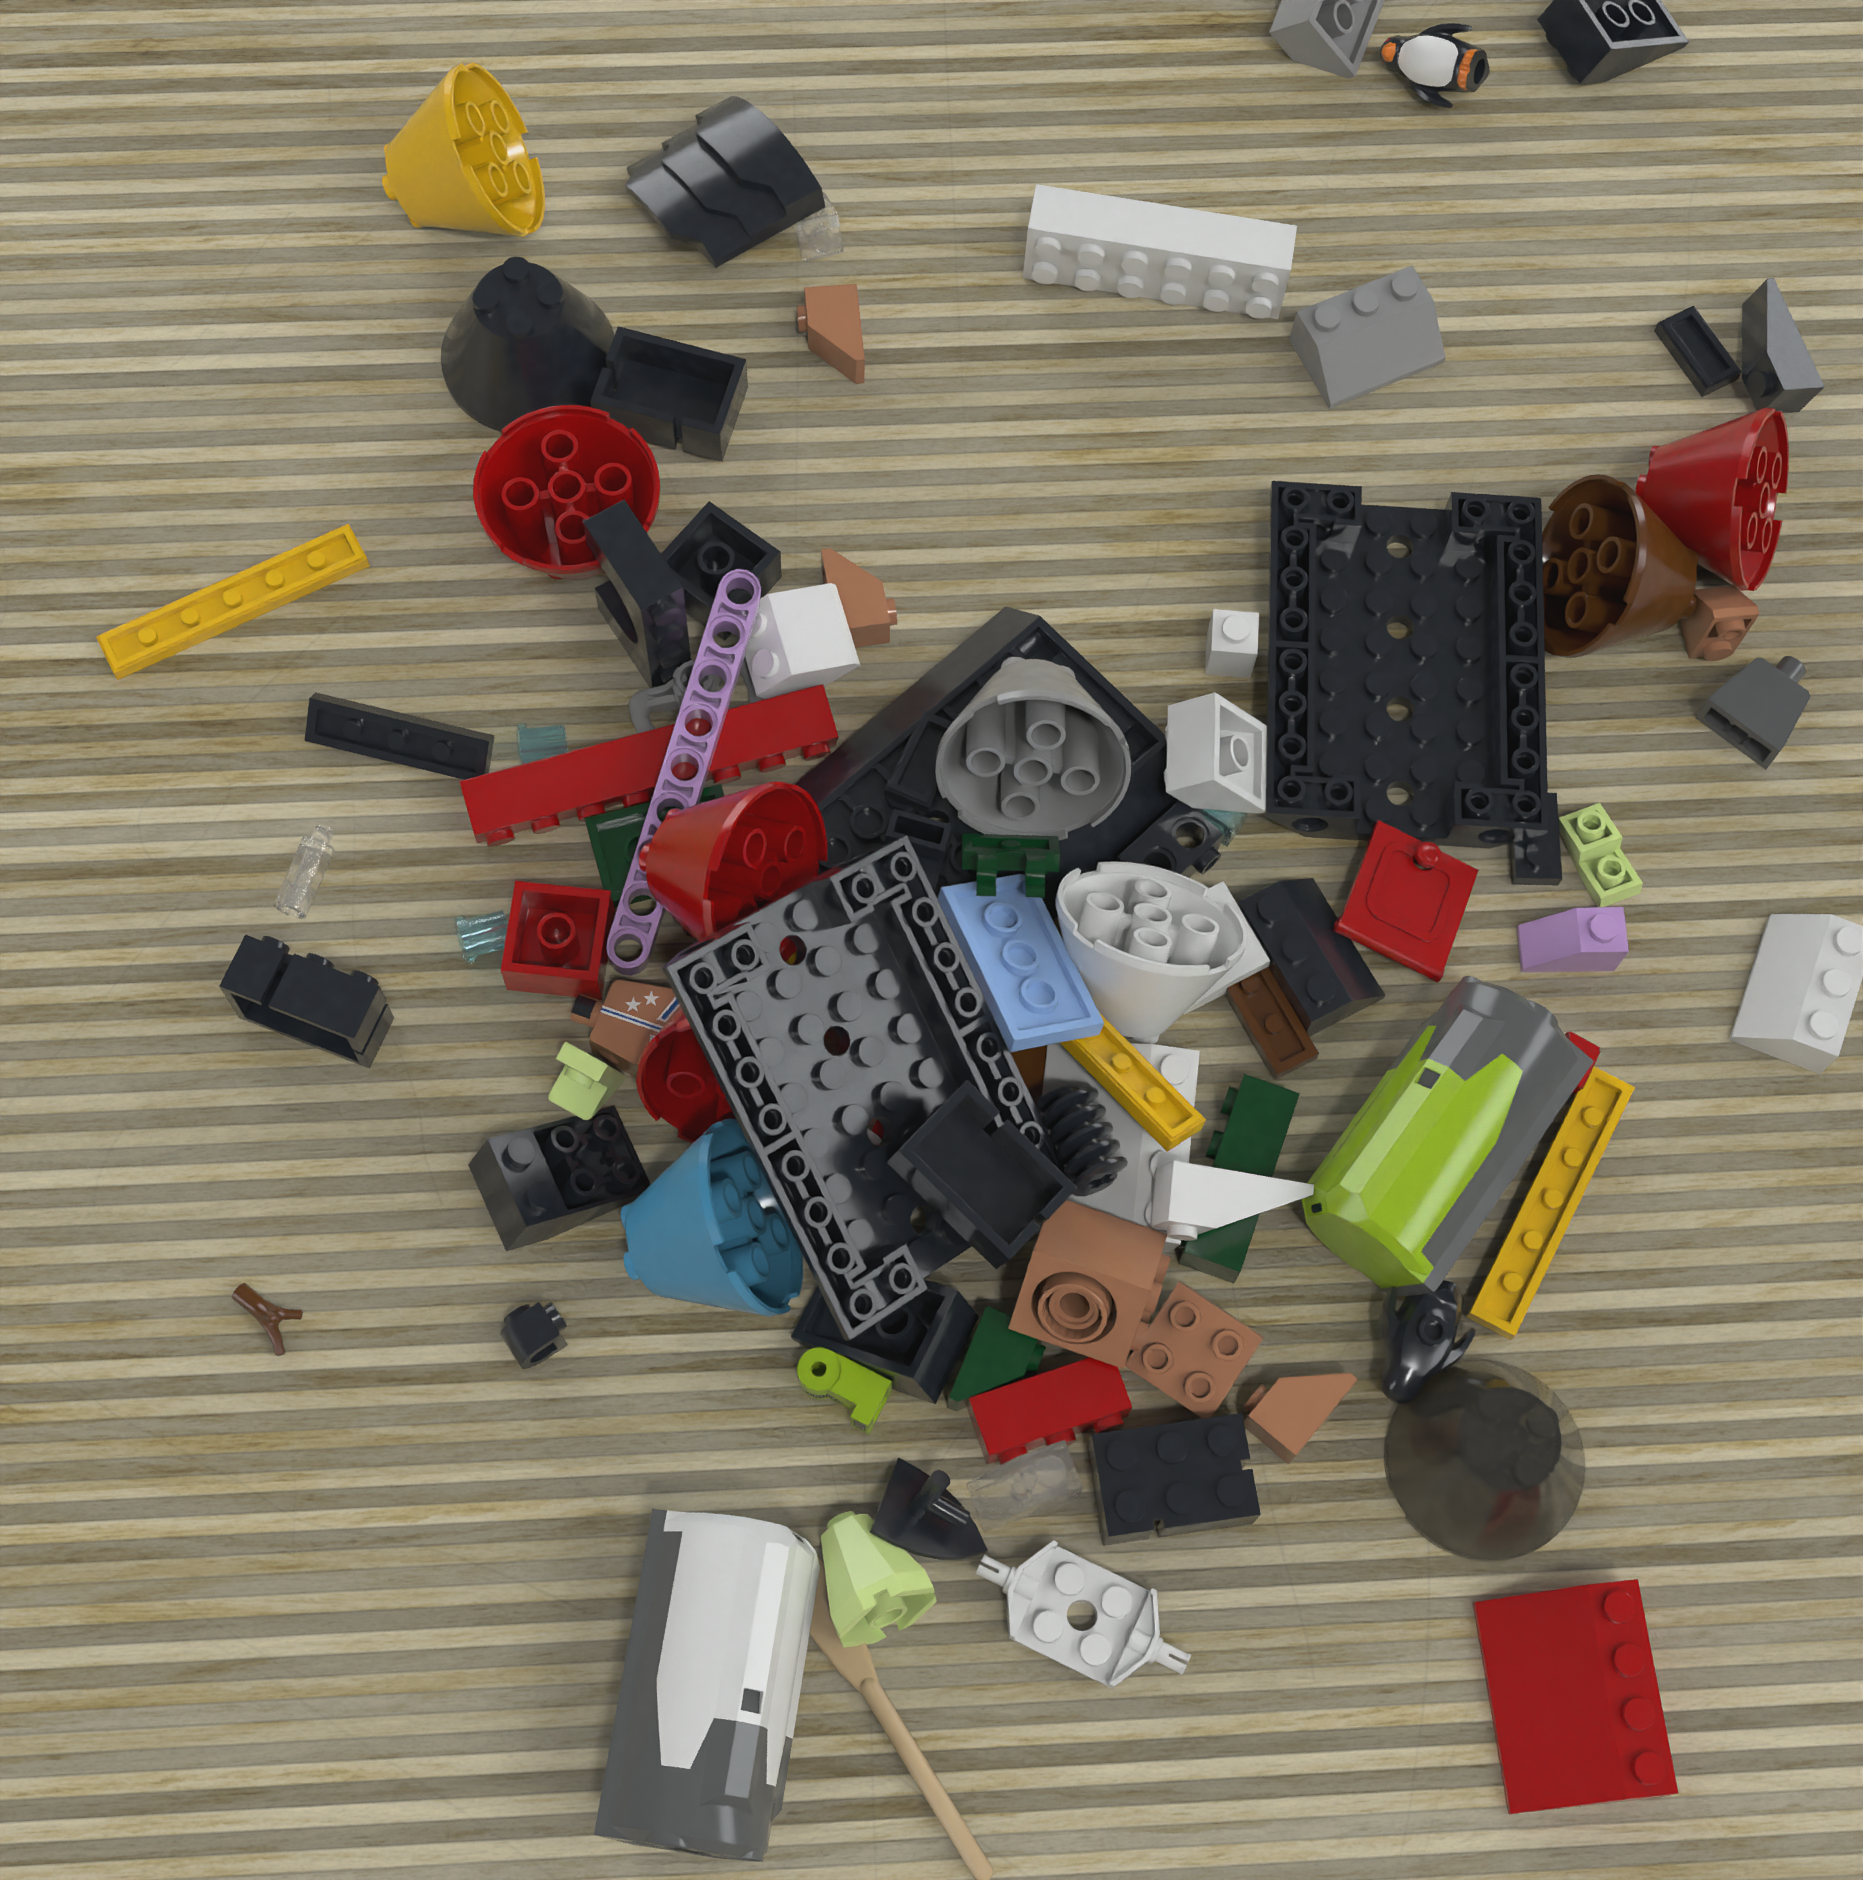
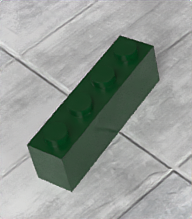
[1177,1074,1300,1284]

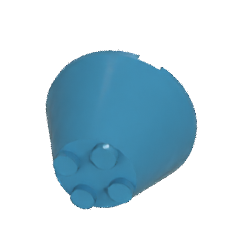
[621,1118,803,1317]

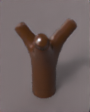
[232,1283,303,1356]

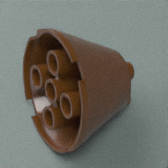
[1542,474,1698,658]

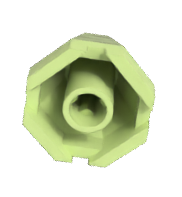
[821,1511,937,1648]

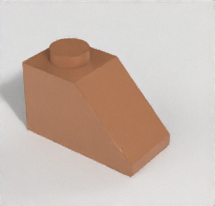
[797,284,865,384]
[821,548,897,648]
[1243,1373,1358,1464]

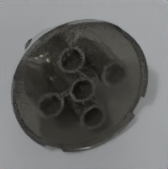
[1384,1360,1585,1562]

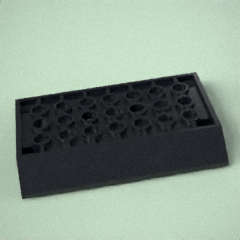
[1265,481,1549,849]
[795,607,1179,922]
[662,835,1064,1340]

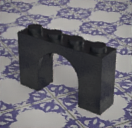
[583,499,691,688]

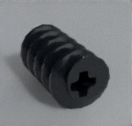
[1037,1085,1128,1197]

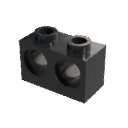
[1116,800,1224,878]

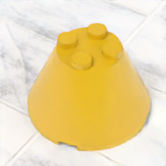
[382,62,545,237]

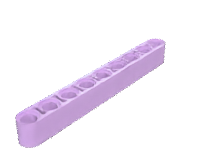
[606,569,761,976]

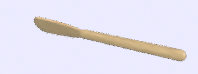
[809,1556,993,1880]

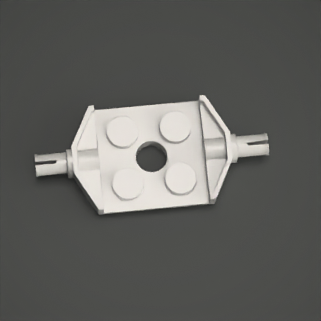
[975,1540,1191,1689]

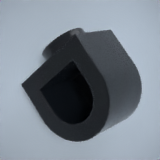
[500,1302,568,1369]

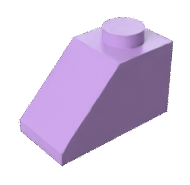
[1517,907,1629,972]

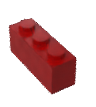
[967,1357,1132,1467]

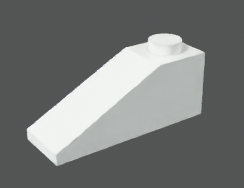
[1151,1161,1314,1241]

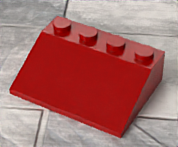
[1473,1579,1679,1815]

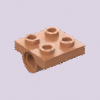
[1125,1281,1264,1419]

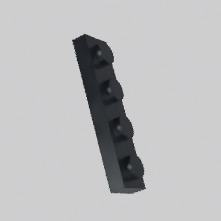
[304,692,495,780]

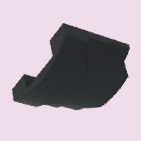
[625,96,825,268]

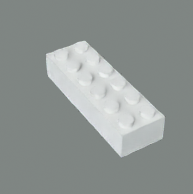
[1023,184,1297,319]

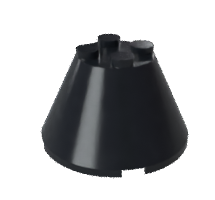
[441,256,614,432]

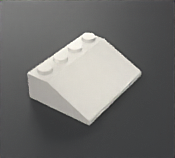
[1026,1043,1200,1253]

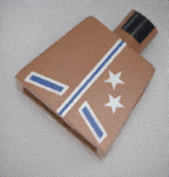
[571,979,681,1078]

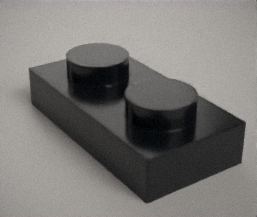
[1509,793,1562,886]

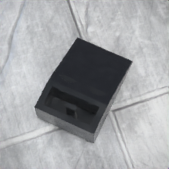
[468,1105,651,1251]

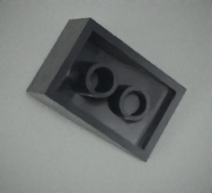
[1537,0,1689,84]
[791,1279,979,1404]

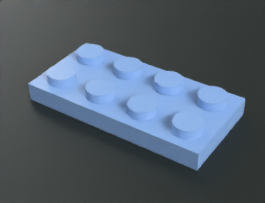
[938,874,1104,1052]

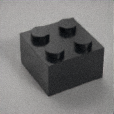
[661,501,782,641]

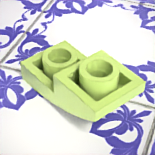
[1558,803,1643,907]

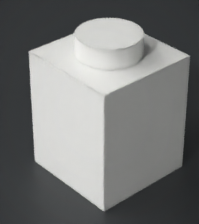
[1205,609,1259,678]

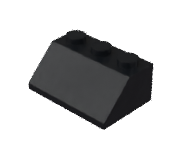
[1238,878,1385,1037]

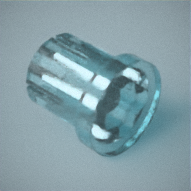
[516,723,568,765]
[454,910,508,964]

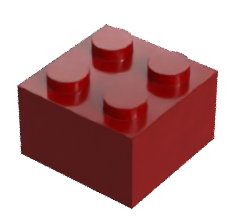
[501,881,615,1000]

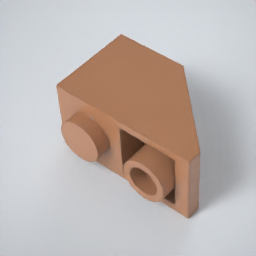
[1680,586,1759,661]

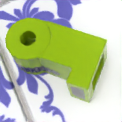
[797,1347,892,1435]

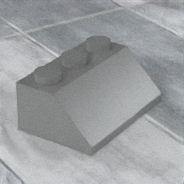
[1269,0,1385,79]
[1289,265,1446,409]

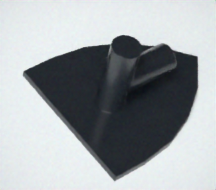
[870,1457,988,1560]

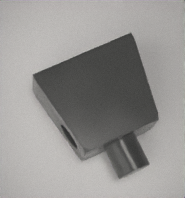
[1696,656,1810,770]

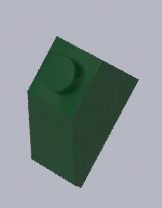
[947,1306,1046,1411]

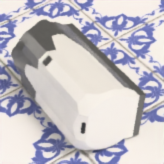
[594,1509,820,1862]

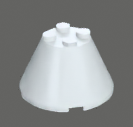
[1055,861,1248,1044]

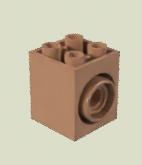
[1008,1200,1171,1369]

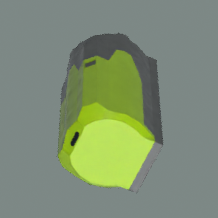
[1302,976,1594,1297]

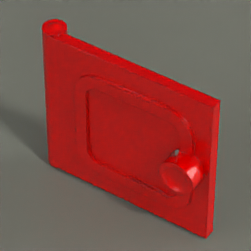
[1333,820,1479,983]

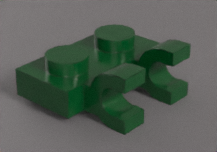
[962,834,1060,898]

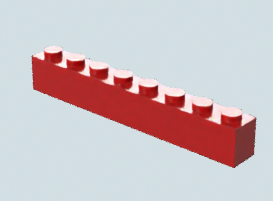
[459,684,839,847]

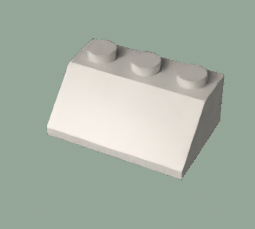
[1729,914,1863,1074]

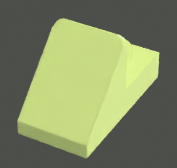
[548,1041,626,1120]

